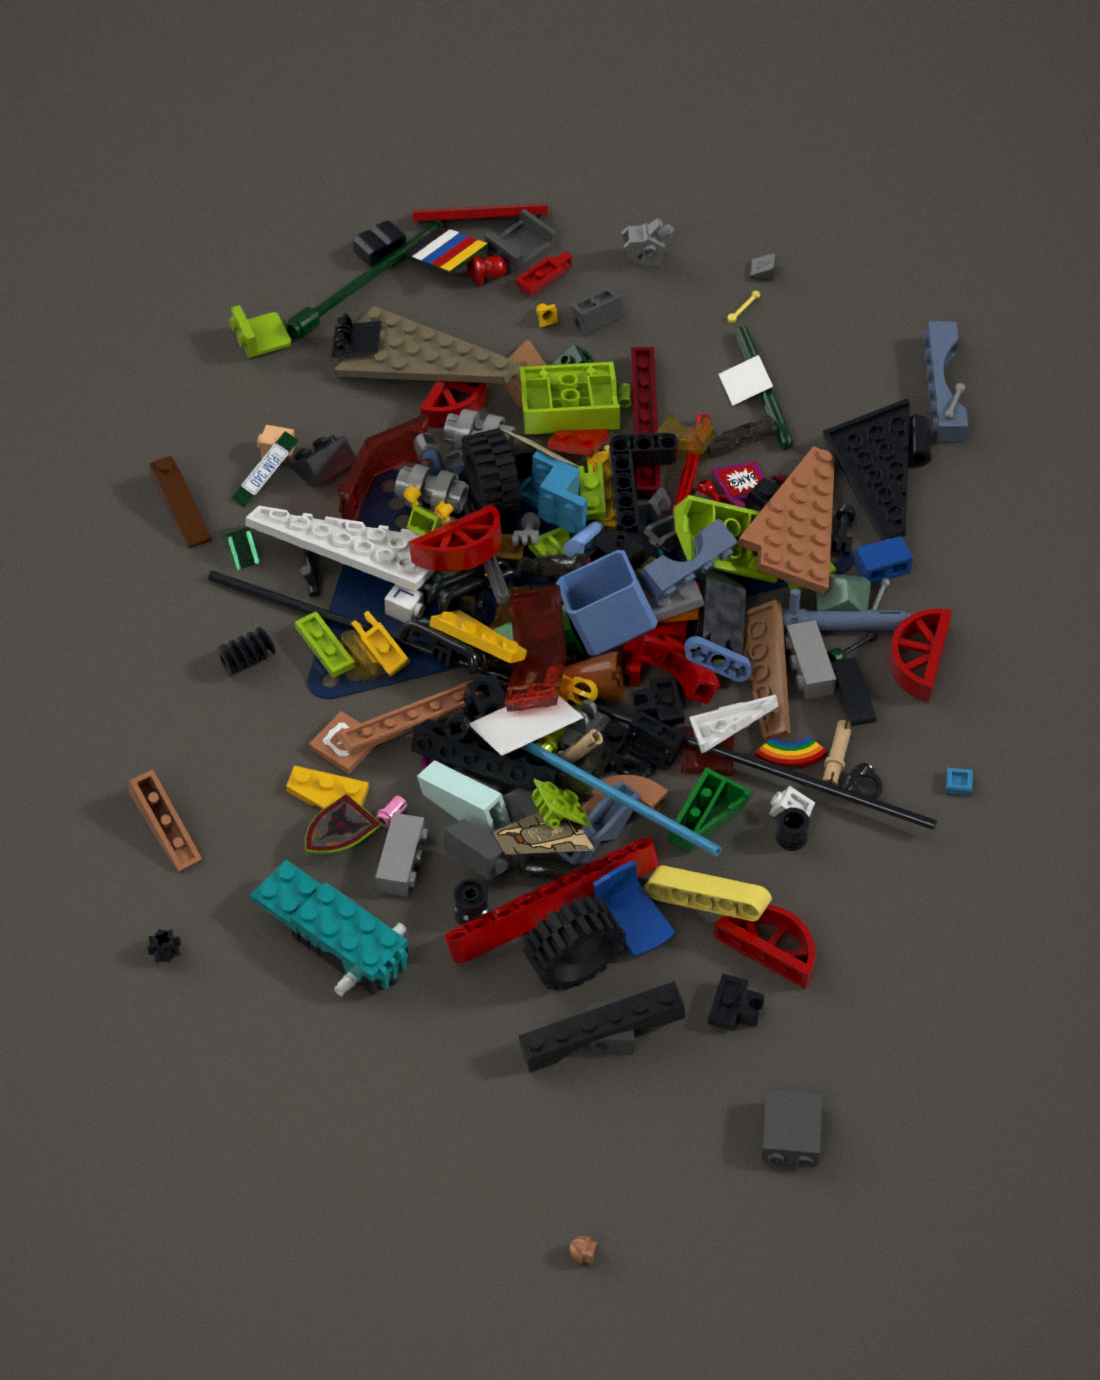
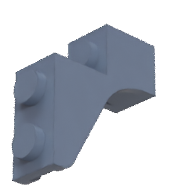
[557,781,642,865]

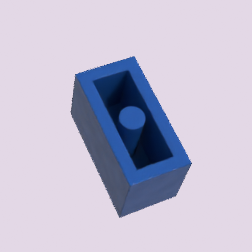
[854,536,913,585]

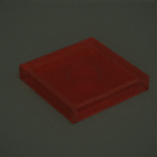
[681,726,735,776]

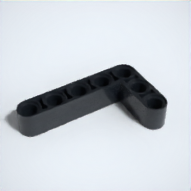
[609,433,679,540]

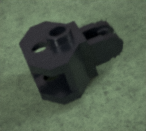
[595,530,645,569]

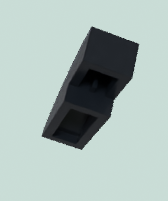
[831,657,876,726]

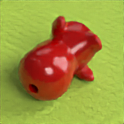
[467,255,507,286]

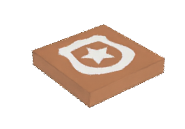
[309,711,377,774]

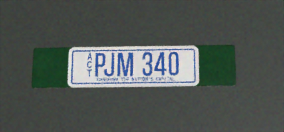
[232,431,299,507]

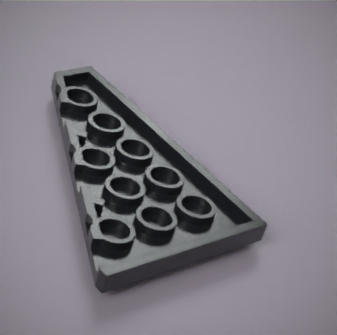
[823,398,910,541]

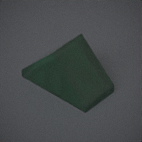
[219,525,259,570]

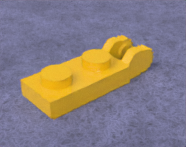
[351,611,410,677]

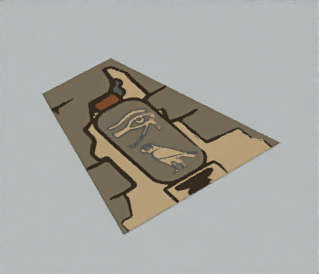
[493,812,595,854]

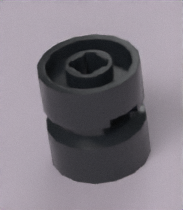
[453,879,488,925]

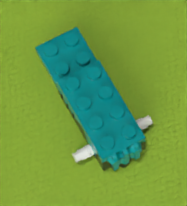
[250,860,409,996]

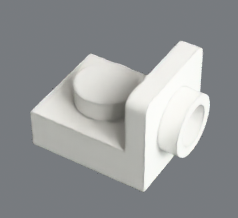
[769,786,815,817]

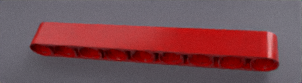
[445,838,660,964]

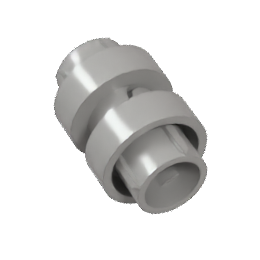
[443,409,516,451]
[395,464,469,513]

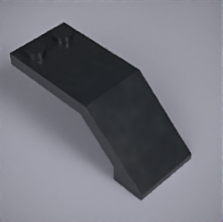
[678,542,746,659]

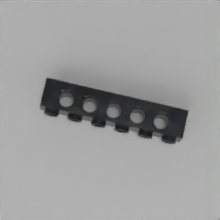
[411,719,566,791]

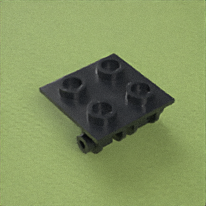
[332,313,381,358]

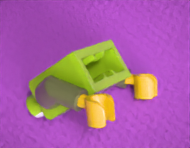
[404,485,458,536]

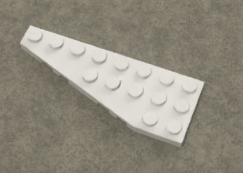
[245,506,435,592]

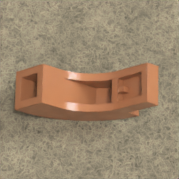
[580,775,668,822]

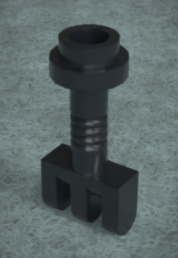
[831,505,856,555]

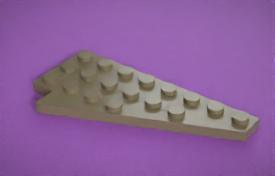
[331,306,520,384]

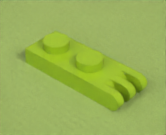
[578,463,607,521]

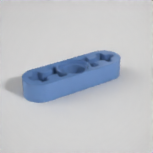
[684,636,752,682]

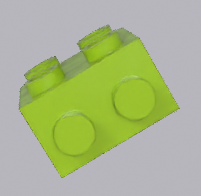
[229,305,291,359]

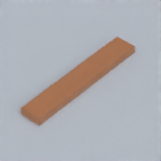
[338,680,486,755]

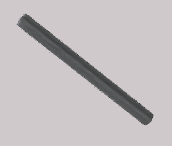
[464,503,510,605]

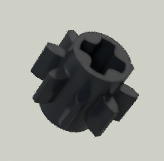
[147,929,181,963]

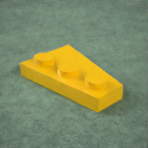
[286,766,369,809]

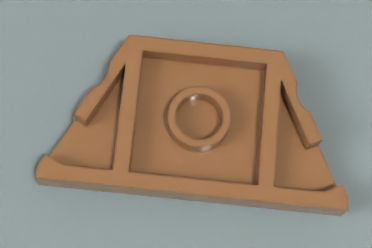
[503,340,546,407]

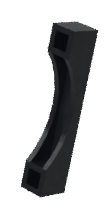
[518,981,685,1073]

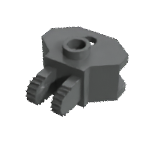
[560,699,608,758]

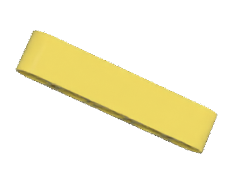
[644,865,772,921]

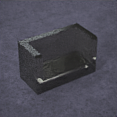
[558,736,610,797]

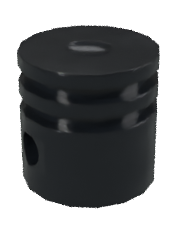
[776,807,810,851]

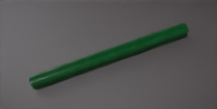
[735,325,794,450]

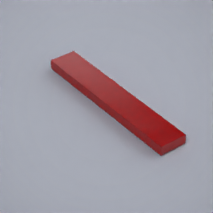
[412,203,548,222]

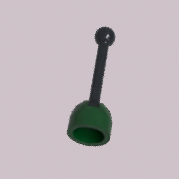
[827,632,876,663]

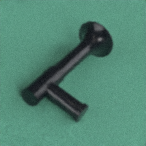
[300,548,320,597]

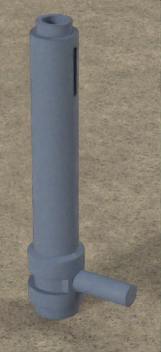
[782,589,911,634]

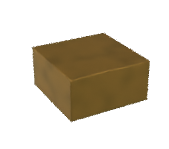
[495,534,525,569]

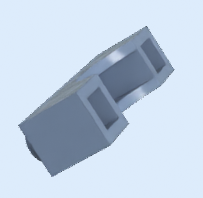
[637,519,737,601]

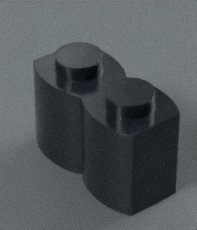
[353,221,406,267]

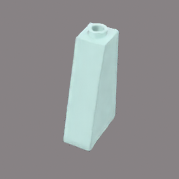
[417,760,511,835]

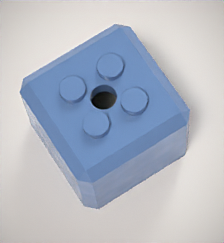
[556,550,658,657]

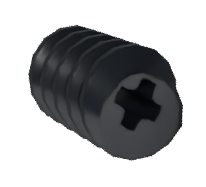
[219,627,276,676]

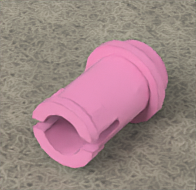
[376,796,408,828]

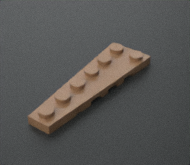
[743,599,791,741]

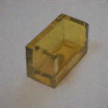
[656,414,716,455]

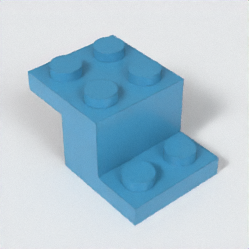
[531,450,587,534]

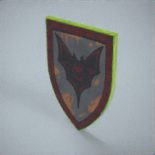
[305,794,382,854]

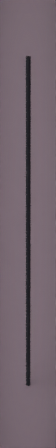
[208,570,937,830]

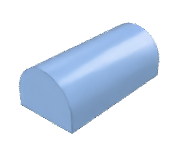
[564,522,604,564]

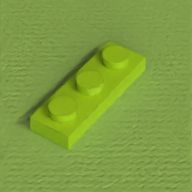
[295,611,355,678]

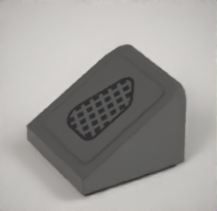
[750,253,776,280]

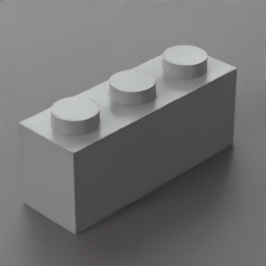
[784,620,836,699]
[375,812,429,897]

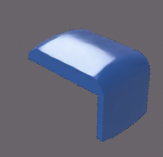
[593,860,676,957]

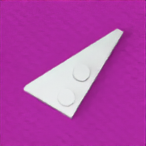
[689,695,779,753]

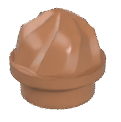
[569,1236,598,1265]

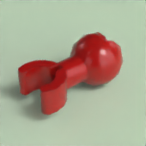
[696,480,729,504]

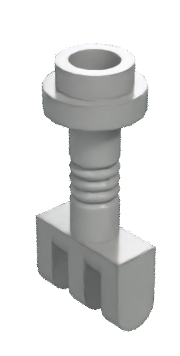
[512,512,541,546]

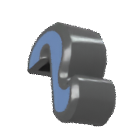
[413,433,464,477]

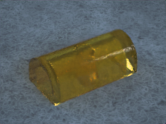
[341,630,383,684]

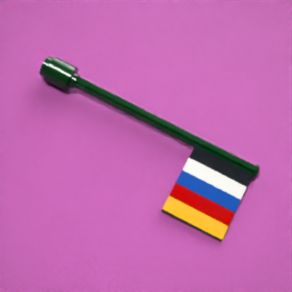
[285,220,488,339]

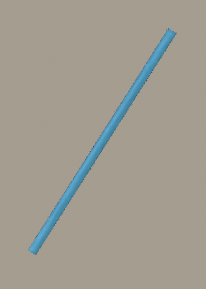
[520,742,722,857]

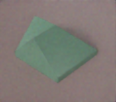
[815,574,871,611]

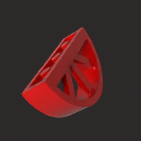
[420,381,487,427]
[409,504,502,572]
[889,609,952,702]
[714,904,815,989]

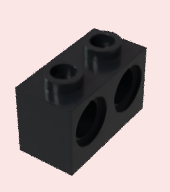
[462,673,509,721]

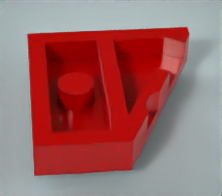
[548,429,609,457]

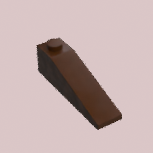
[149,455,212,549]

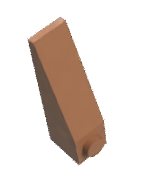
[127,769,202,872]

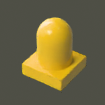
[536,303,558,328]

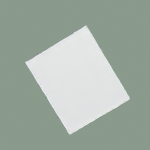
[470,687,584,756]

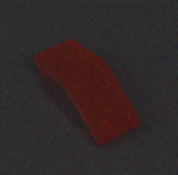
[338,415,428,521]
[505,585,567,712]

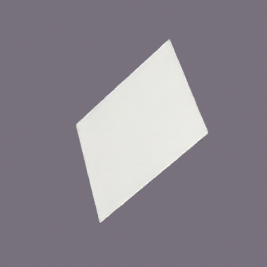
[719,355,773,406]

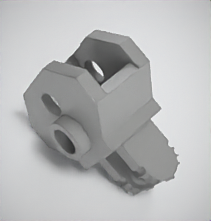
[622,218,674,267]

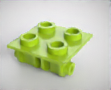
[532,779,592,829]

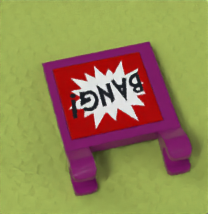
[711,461,766,508]

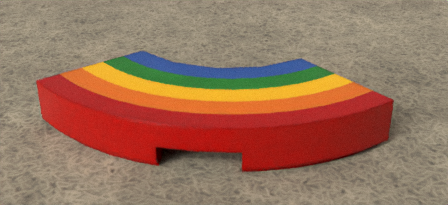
[755,737,828,768]

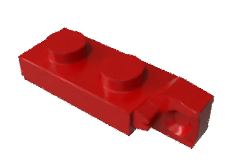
[515,251,573,297]

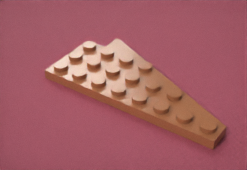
[737,446,835,595]

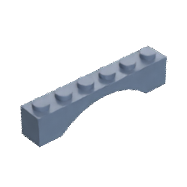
[923,321,968,442]

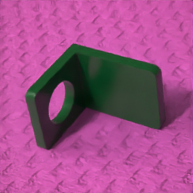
[552,344,595,365]

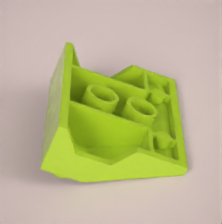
[519,362,620,435]
[674,495,777,583]

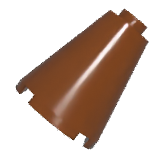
[558,651,626,702]

